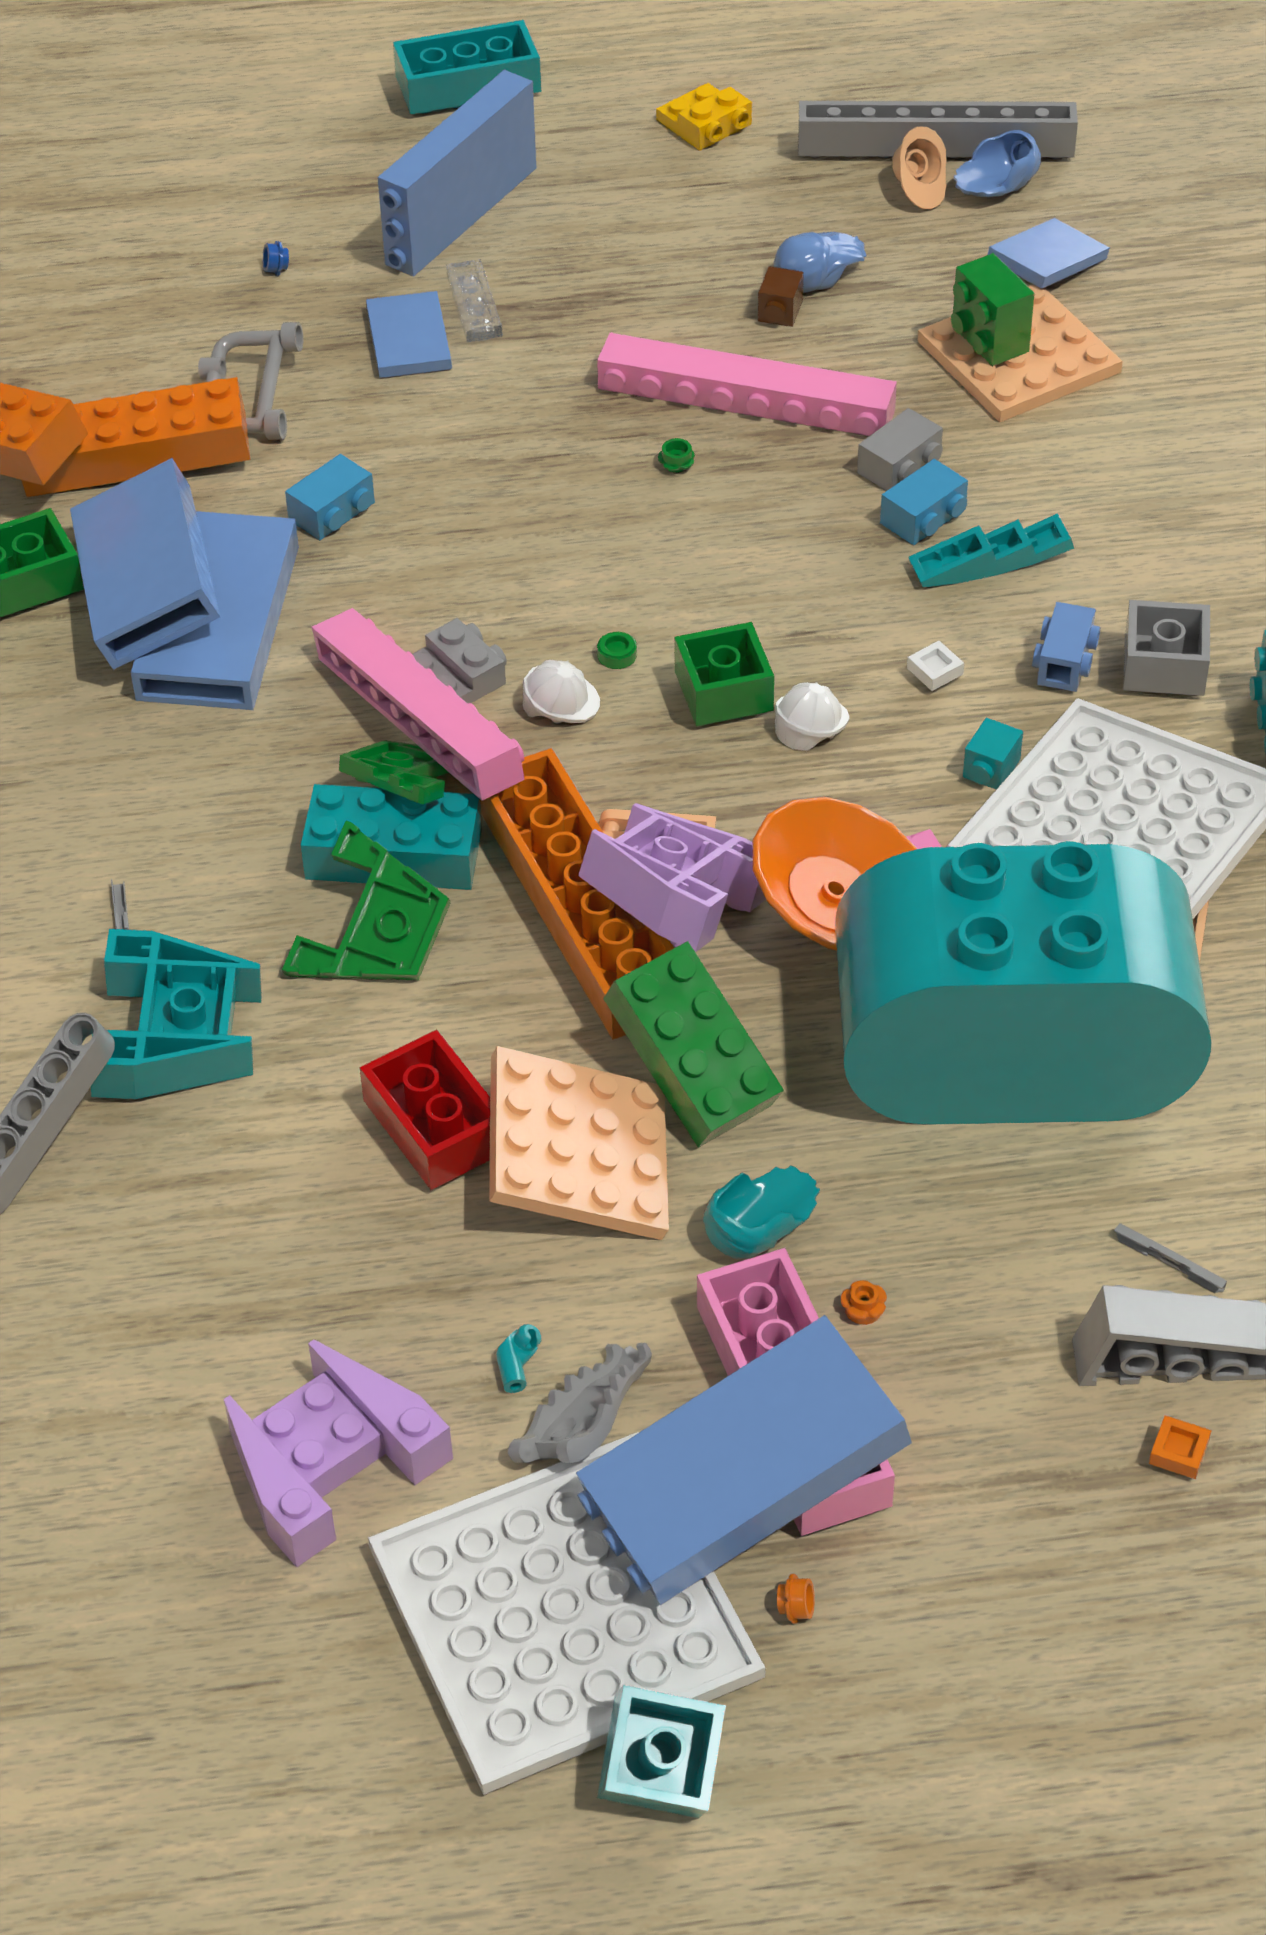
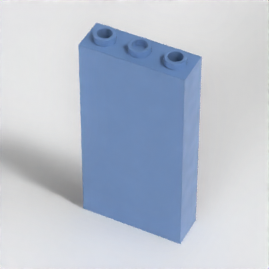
[378,70,536,277]
[70,458,220,670]
[131,511,299,710]
[576,1315,912,1605]

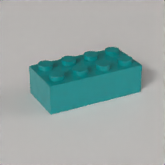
[393,20,542,115]
[301,784,482,890]

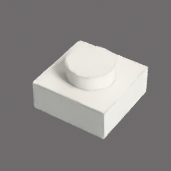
[907,641,964,691]

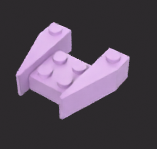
[578,803,766,952]
[224,1340,453,1568]

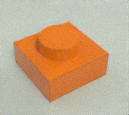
[1149,1415,1212,1479]

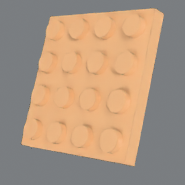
[917,284,1123,423]
[489,1046,669,1240]

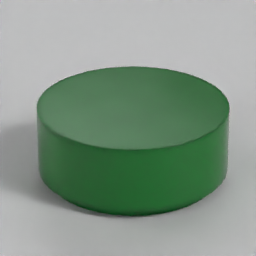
[597,632,637,669]

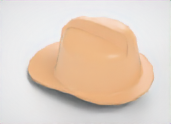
[892,127,946,209]

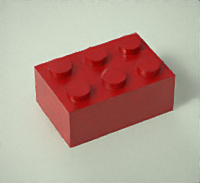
[359,1029,490,1190]

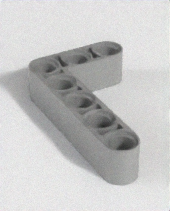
[0,1013,115,1214]

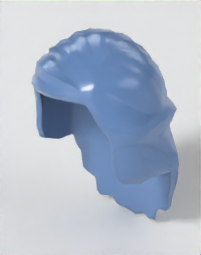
[953,130,1041,197]
[774,232,867,293]

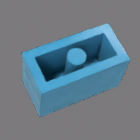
[285,453,375,541]
[880,459,968,546]

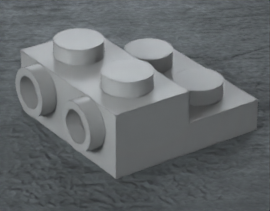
[412,618,507,704]

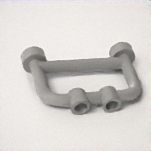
[198,322,303,440]

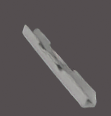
[111,879,129,930]
[1114,1223,1227,1293]

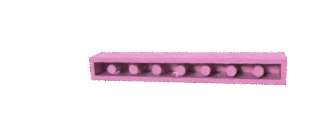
[597,333,897,436]
[312,608,525,800]

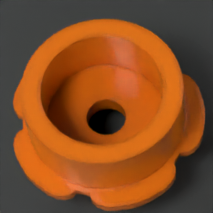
[841,1280,887,1325]
[777,1574,815,1624]

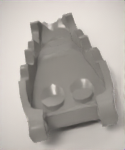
[508,1343,652,1463]

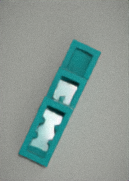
[908,513,1074,587]

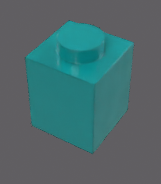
[963,717,1023,790]

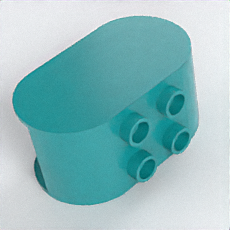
[835,841,1212,1125]

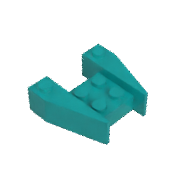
[91,929,262,1099]

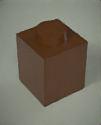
[758,266,804,327]

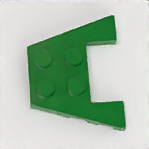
[339,740,449,804]
[282,821,451,980]

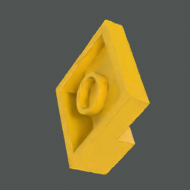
[656,83,752,151]

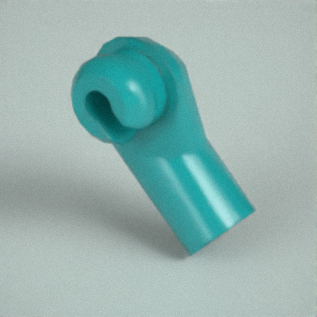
[496,1324,541,1393]

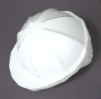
[523,660,600,724]
[775,682,849,751]

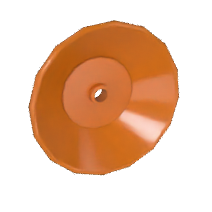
[752,797,917,950]

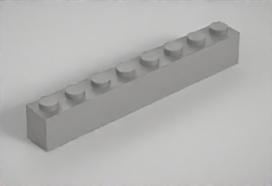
[798,101,1078,159]

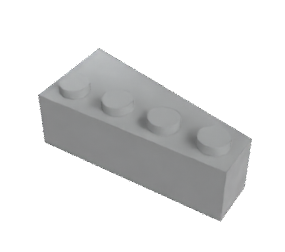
[1072,1285,1266,1386]

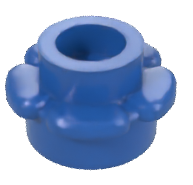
[263,241,289,276]

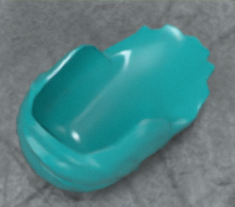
[703,1165,820,1259]

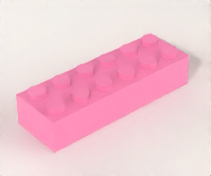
[697,1248,895,1536]

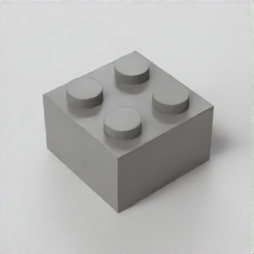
[1123,600,1210,696]

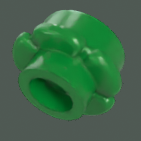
[658,438,695,473]

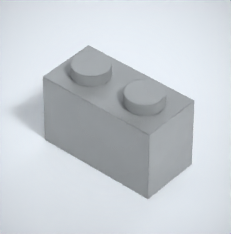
[857,408,943,491]

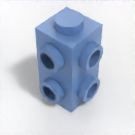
[1032,602,1101,692]

